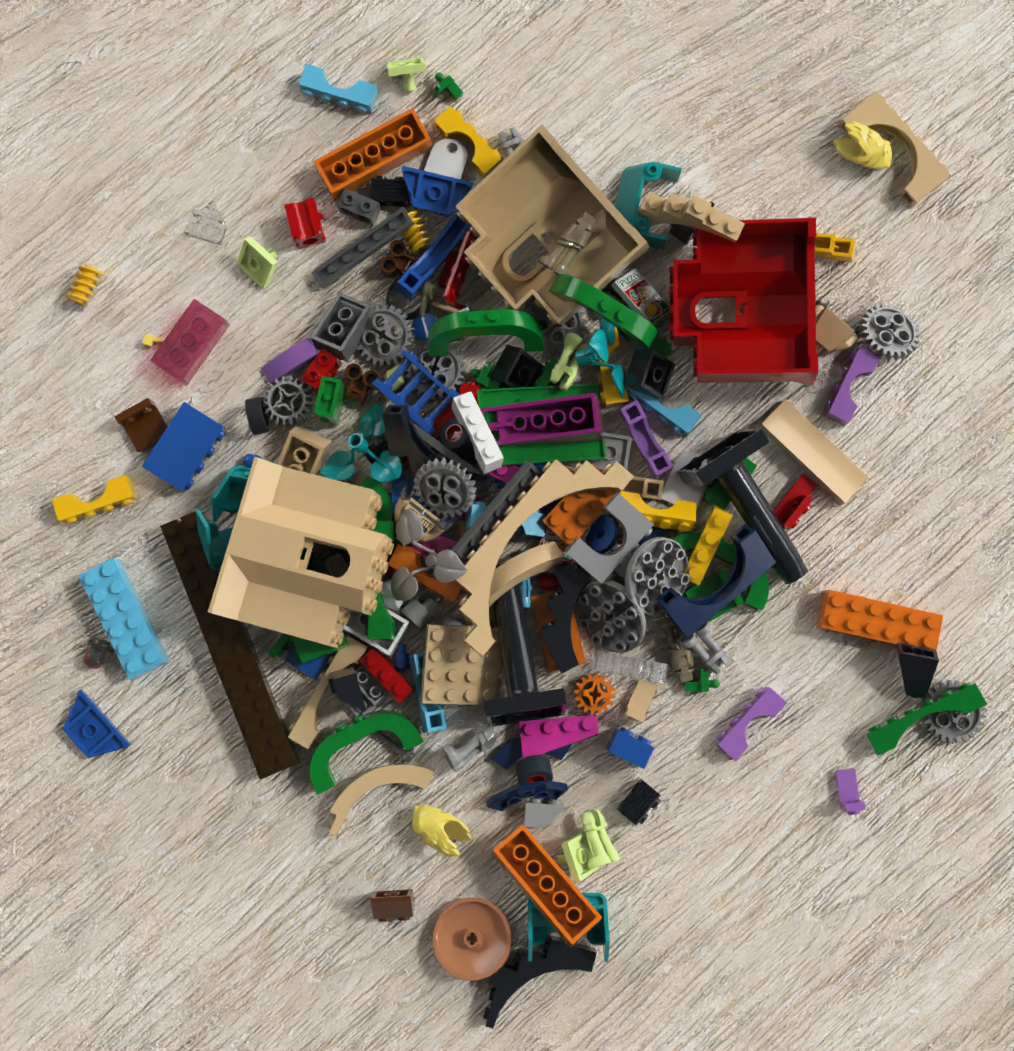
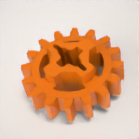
[573,673,616,715]

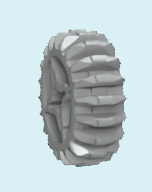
[262,376,314,427]

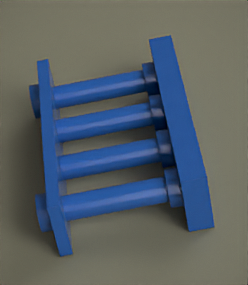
[372,350,460,436]

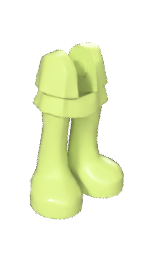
[550,332,589,391]
[581,809,620,869]

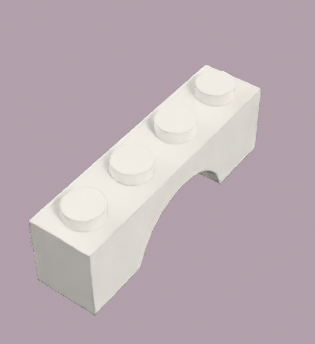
[452,391,504,474]

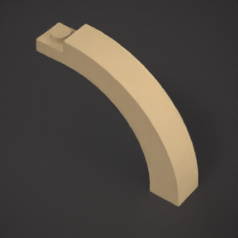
[461,541,564,626]
[328,763,435,837]

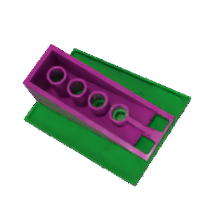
[477,384,607,466]

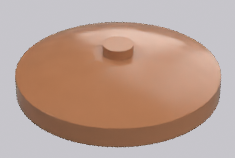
[433,898,512,981]

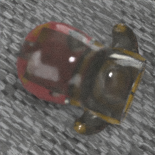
[83,637,114,669]

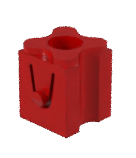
[284,197,326,249]

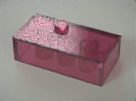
[150,299,230,386]

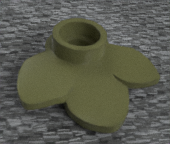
[419,282,436,317]

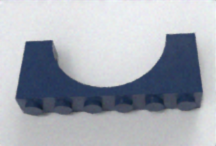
[656,524,776,638]

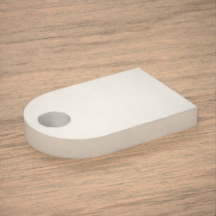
[424,139,468,179]
[661,452,707,508]

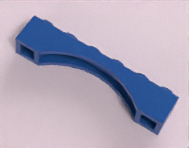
[396,210,472,301]

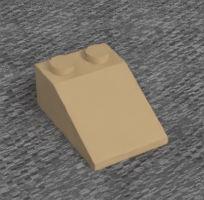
[277,425,332,475]

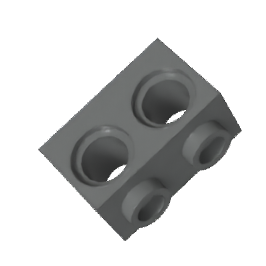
[337,188,381,226]

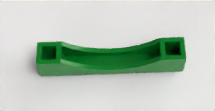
[365,521,397,640]
[866,682,987,756]

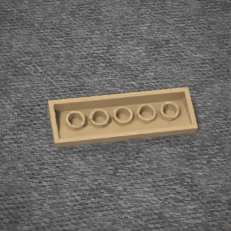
[758,399,869,505]

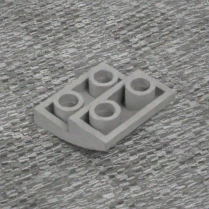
[344,665,389,716]

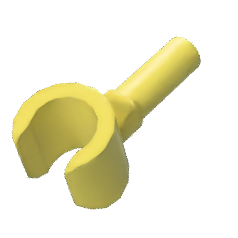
[142,334,170,347]

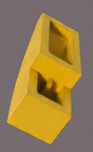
[815,233,856,262]

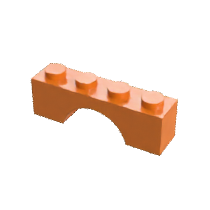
[388,544,465,603]

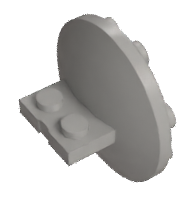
[625,537,690,615]
[577,580,646,653]

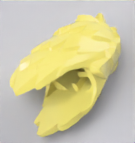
[833,122,892,170]
[412,805,471,858]

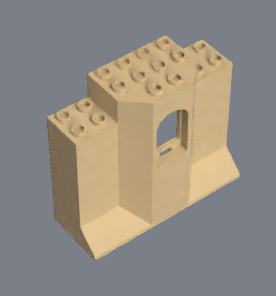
[455,124,650,325]
[208,457,394,648]

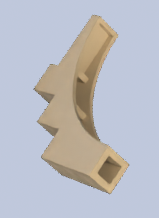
[637,191,745,243]

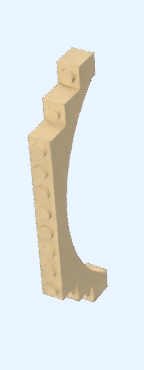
[454,460,634,656]

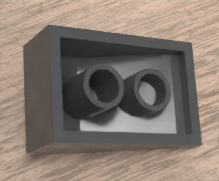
[310,292,372,362]

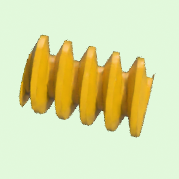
[402,211,431,255]
[66,265,103,307]

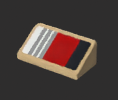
[432,297,473,315]

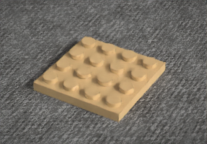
[420,624,501,705]

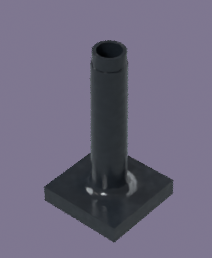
[677,429,808,584]
[484,564,567,727]

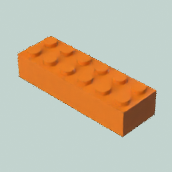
[313,108,432,201]
[816,590,943,651]
[492,824,602,948]

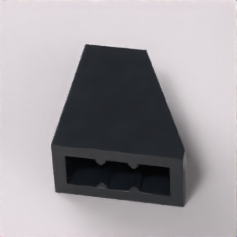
[896,642,939,699]

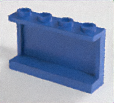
[142,402,226,492]

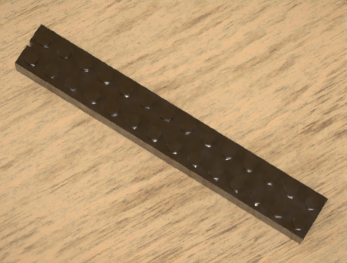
[160,512,300,780]

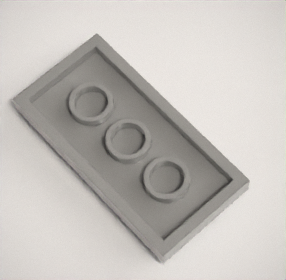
[561,432,632,471]

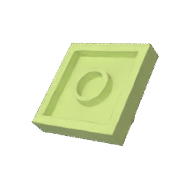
[387,57,426,91]
[236,236,278,289]
[557,832,599,882]

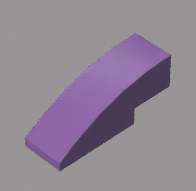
[261,337,318,384]

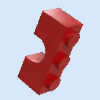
[359,647,415,703]

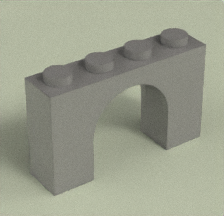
[564,493,654,584]

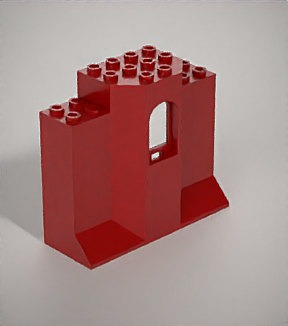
[669,218,818,385]

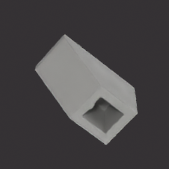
[524,798,565,828]

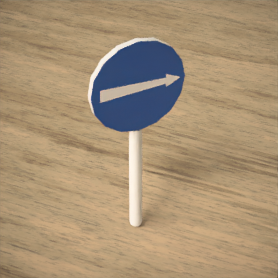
[413,307,470,341]

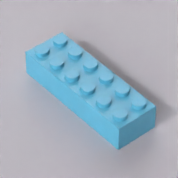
[78,558,170,680]

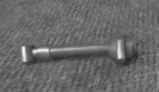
[372,730,415,764]

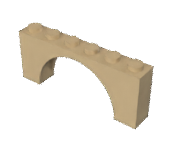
[838,91,950,209]

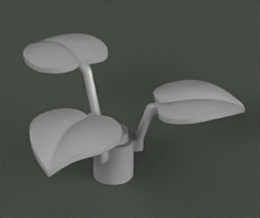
[391,509,468,601]

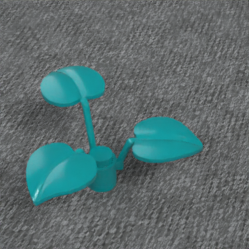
[575,317,626,398]
[320,403,402,482]

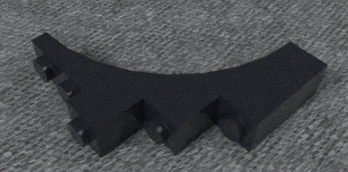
[382,405,494,497]
[540,551,610,674]
[483,935,597,1029]

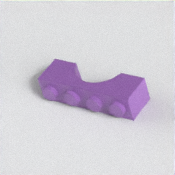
[824,345,880,426]
[618,400,674,479]
[715,687,787,761]

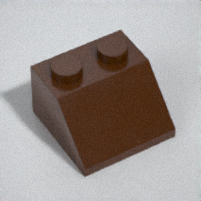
[370,889,414,922]

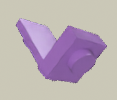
[835,768,866,815]

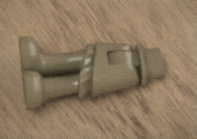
[538,212,597,276]
[655,617,694,683]

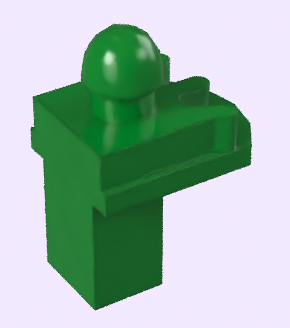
[434,72,464,101]
[470,364,500,389]
[685,668,720,692]

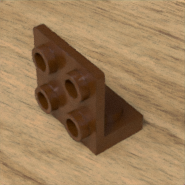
[114,398,168,452]

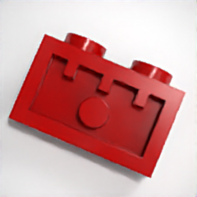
[301,348,342,393]

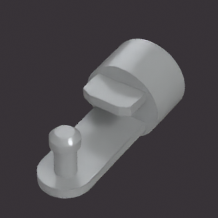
[401,576,440,630]

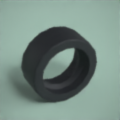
[245,397,269,435]

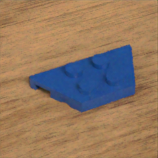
[402,166,474,217]
[62,689,132,758]

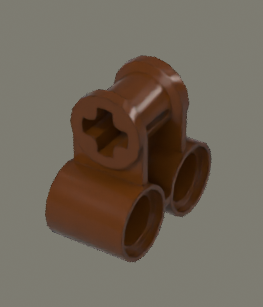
[380,240,418,278]
[344,363,381,406]

